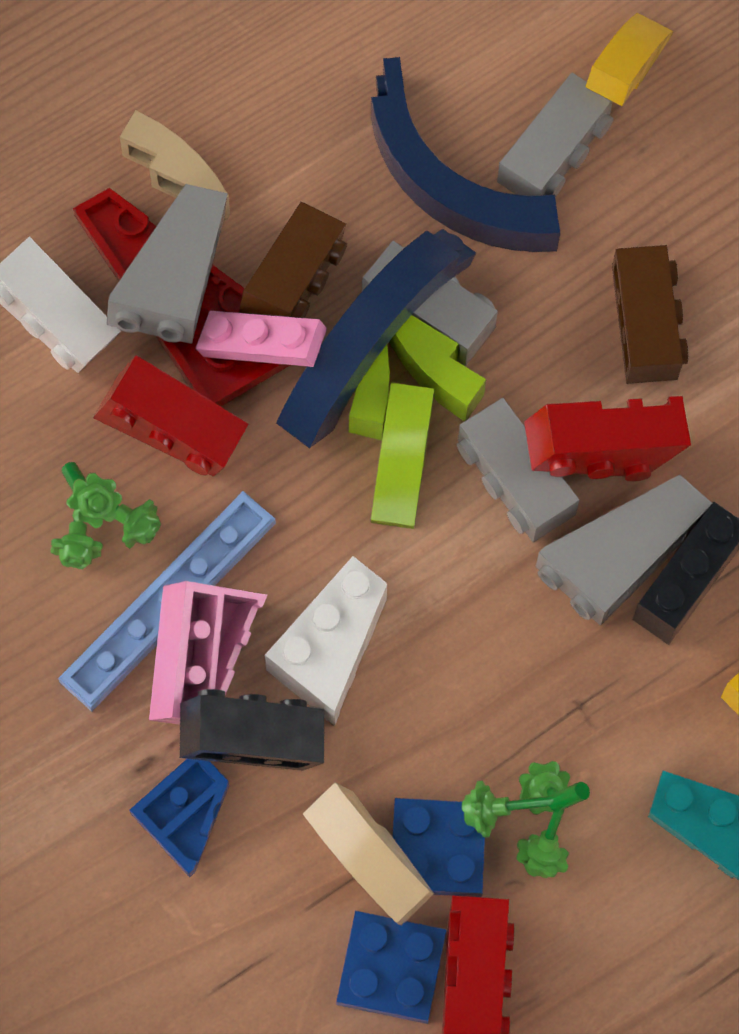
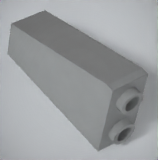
[107,184,228,344]
[536,475,712,626]

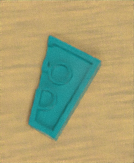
[648,771,739,880]

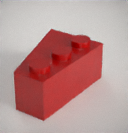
[93,355,249,477]
[524,396,691,482]
[442,895,515,1034]

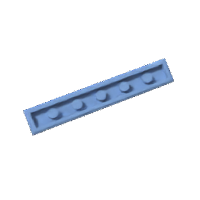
[58,491,276,712]

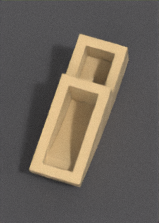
[120,110,230,221]
[303,782,434,925]

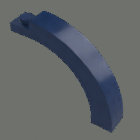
[371,57,560,252]
[276,229,476,448]

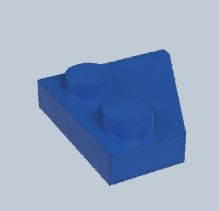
[130,759,229,878]

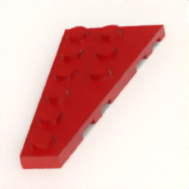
[73,188,291,406]

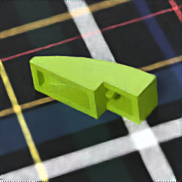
[389,315,486,422]
[349,345,390,441]
[371,382,434,529]

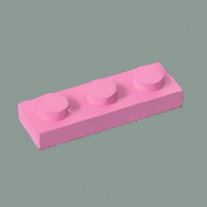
[196,311,327,367]

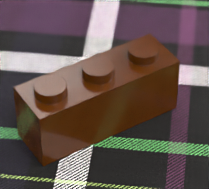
[239,202,347,318]
[612,245,688,384]

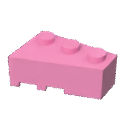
[149,581,267,725]

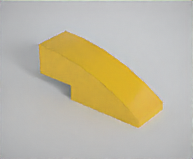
[585,13,673,106]

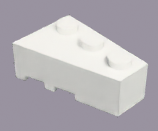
[0,236,121,373]
[265,556,387,726]

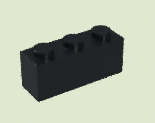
[632,502,739,645]
[179,689,324,771]

